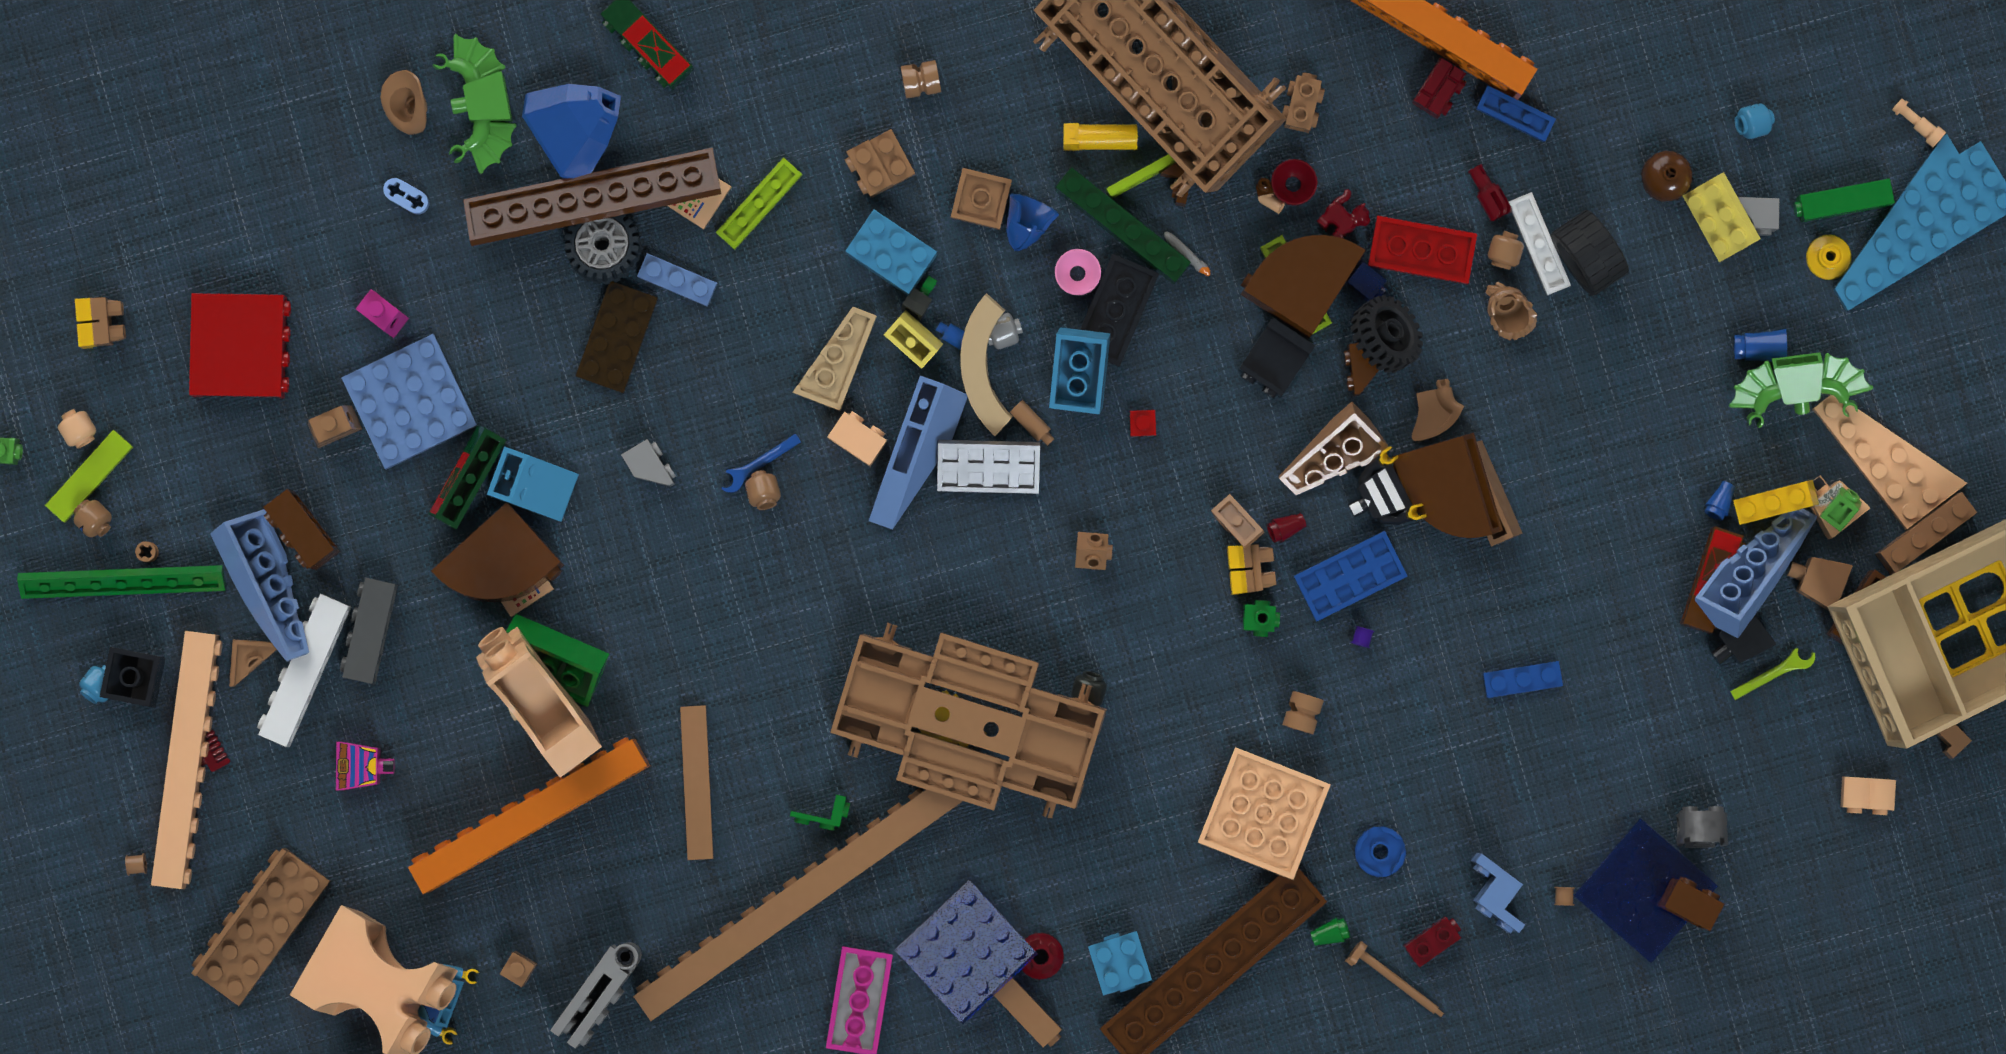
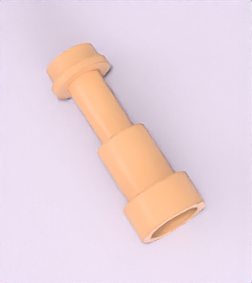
[1892,98,1946,148]

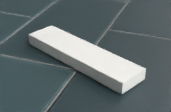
[1509,192,1571,296]

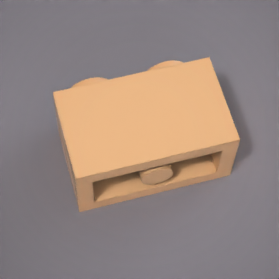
[828,411,887,467]

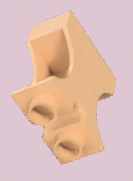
[476,627,602,778]
[290,905,458,1054]

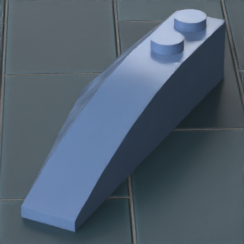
[210,509,309,661]
[1695,509,1817,638]

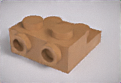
[844,129,915,198]

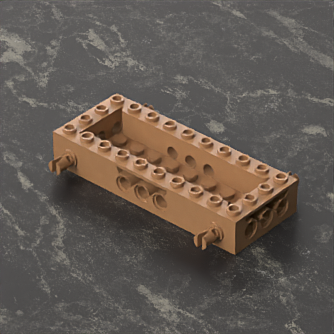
[1033,0,1287,198]

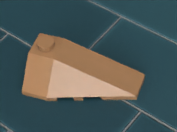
[1279,402,1389,495]

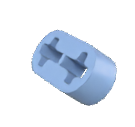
[383,178,429,215]

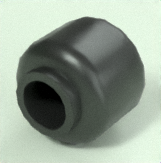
[1071,671,1107,706]

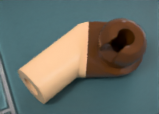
[1256,178,1285,214]

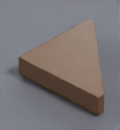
[229,639,277,687]

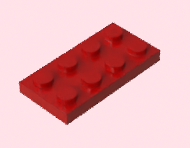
[1368,216,1477,285]

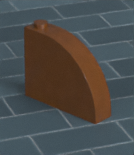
[1240,235,1365,338]
[1392,432,1503,538]
[431,503,564,602]

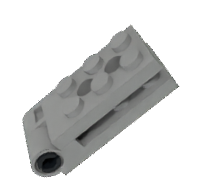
[550,942,642,1048]

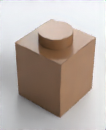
[500,951,537,987]

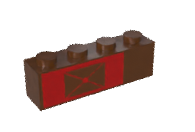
[1680,526,1746,633]

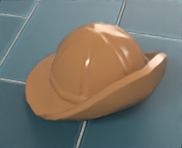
[380,70,428,135]

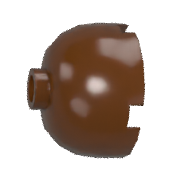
[1641,151,1693,202]

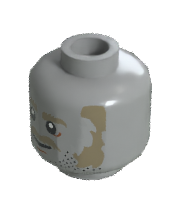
[989,313,1023,349]

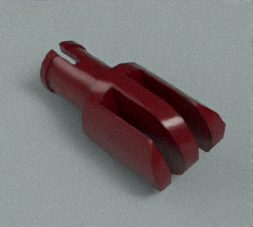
[1468,164,1512,221]

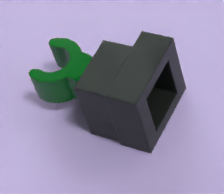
[901,276,937,321]

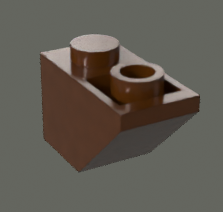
[1344,343,1379,396]

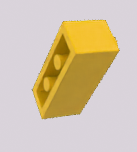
[1733,480,1819,525]

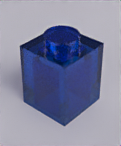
[1346,262,1387,301]

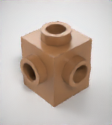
[1075,532,1113,570]

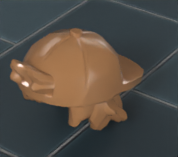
[1486,282,1537,340]

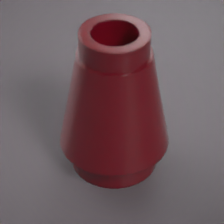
[1267,513,1306,543]

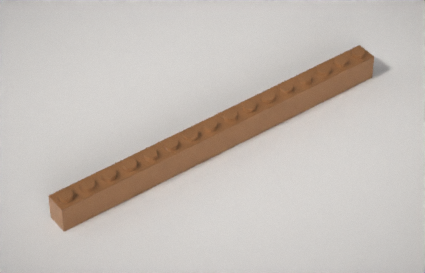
[633,788,963,1021]

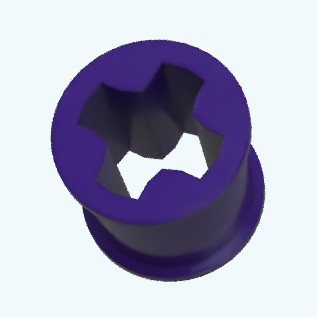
[1350,626,1375,649]

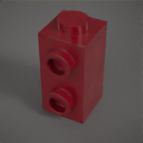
[1403,916,1461,968]

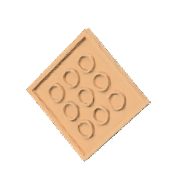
[1198,747,1331,880]

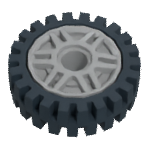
[564,214,641,284]

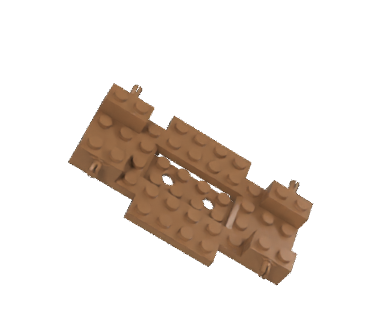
[830,623,1107,818]

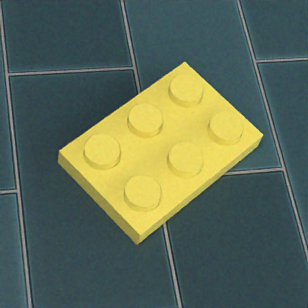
[1683,172,1761,262]

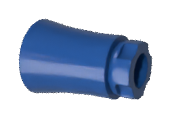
[1734,329,1787,362]

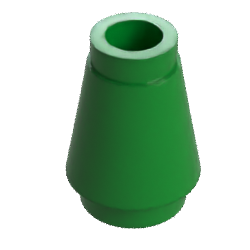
[1311,918,1350,946]

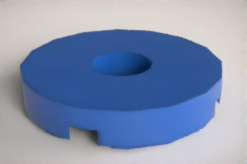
[1355,826,1406,877]

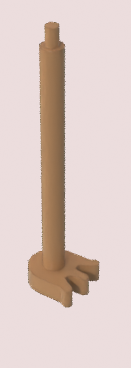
[1345,941,1444,1017]

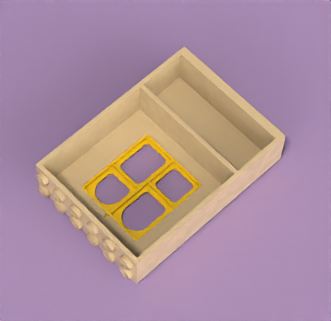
[1827,519,2006,749]

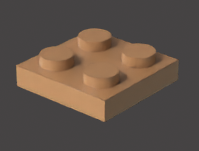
[951,168,1012,230]

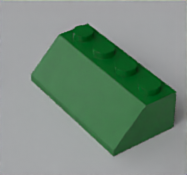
[506,614,609,707]

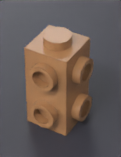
[1282,73,1325,133]

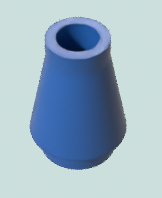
[1704,481,1736,521]

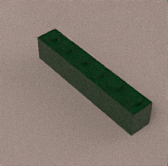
[1055,167,1191,285]

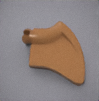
[1412,379,1464,441]

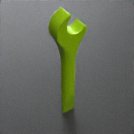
[1730,648,1815,700]

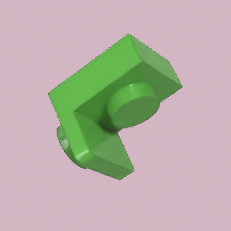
[0,438,23,465]
[1820,487,1862,532]

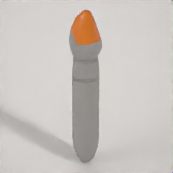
[1164,232,1210,276]

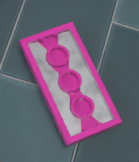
[826,946,893,1054]

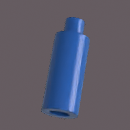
[936,322,965,350]

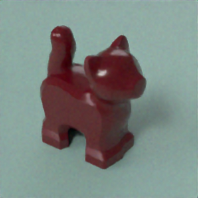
[1317,189,1370,239]

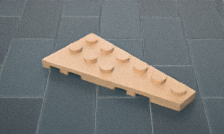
[1813,395,1967,530]

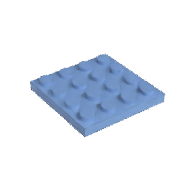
[341,334,478,470]

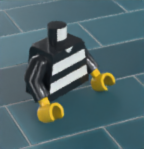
[1348,447,1426,525]

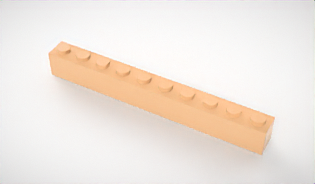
[151,631,222,889]

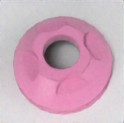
[1055,249,1101,295]

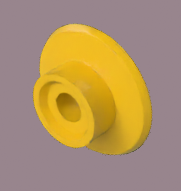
[1806,235,1852,280]

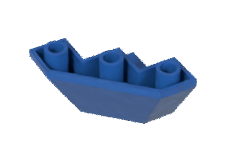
[522,84,621,178]

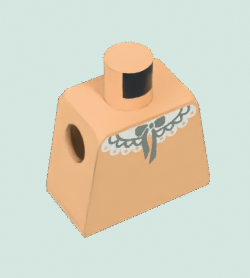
[1810,475,1870,539]

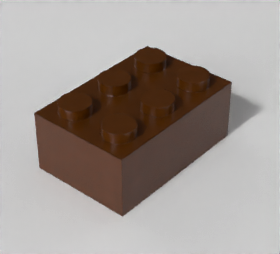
[263,489,341,570]

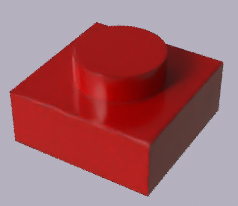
[1130,410,1156,437]

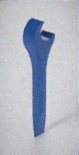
[722,434,801,493]

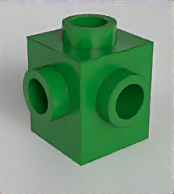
[1242,600,1280,637]

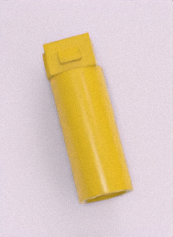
[1063,123,1138,151]

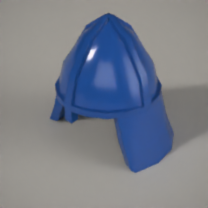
[1006,193,1059,251]

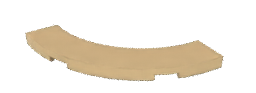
[961,293,1013,436]

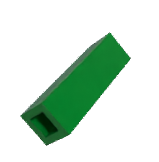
[1794,178,1895,223]

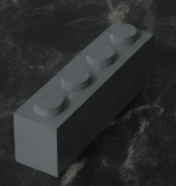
[340,577,398,684]

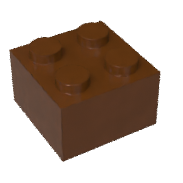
[1657,877,1724,931]

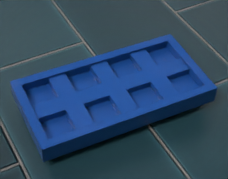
[1293,531,1408,622]

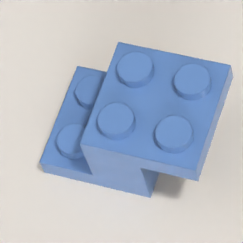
[1471,853,1525,934]

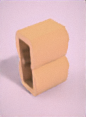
[1840,777,1896,815]

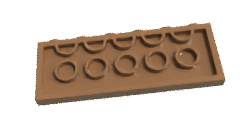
[191,848,331,1006]

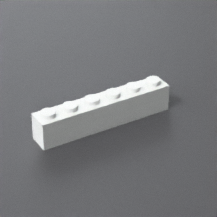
[257,594,351,747]

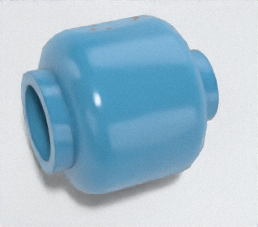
[1735,103,1775,139]
[79,665,108,704]

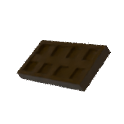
[576,281,658,394]

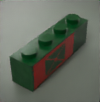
[601,0,694,90]
[428,426,507,529]

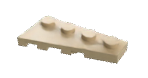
[792,307,877,411]

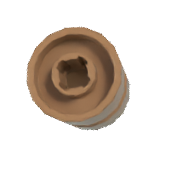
[901,60,941,99]
[1282,691,1324,734]

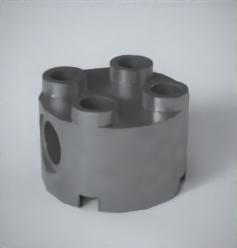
[1676,806,1728,848]

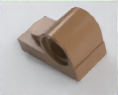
[1211,494,1265,549]

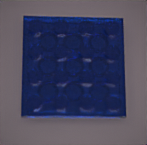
[1573,818,1718,963]
[895,880,1038,1024]

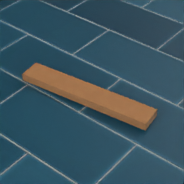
[680,706,714,860]

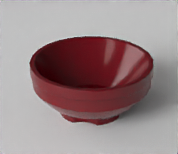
[1271,159,1318,206]
[1017,933,1064,979]

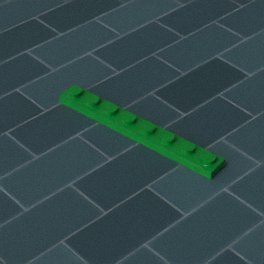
[17,565,226,599]

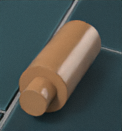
[1010,400,1054,446]

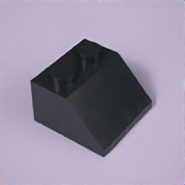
[100,647,166,708]

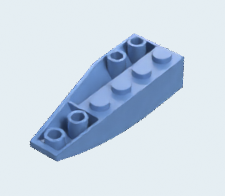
[869,376,968,530]

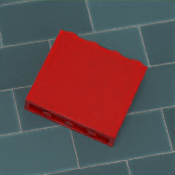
[189,293,291,398]

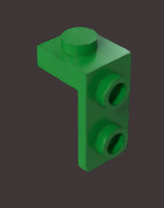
[790,795,850,831]

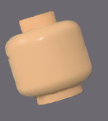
[58,409,96,449]

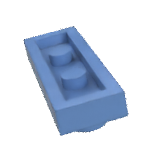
[637,253,718,307]

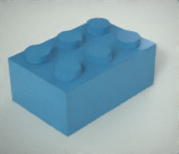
[845,209,937,296]
[1049,327,1111,414]

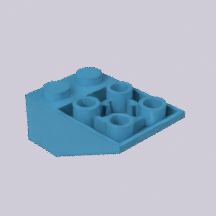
[487,446,579,522]

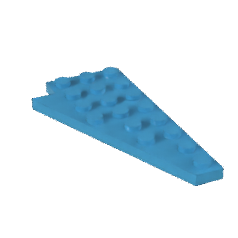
[1833,134,2006,312]

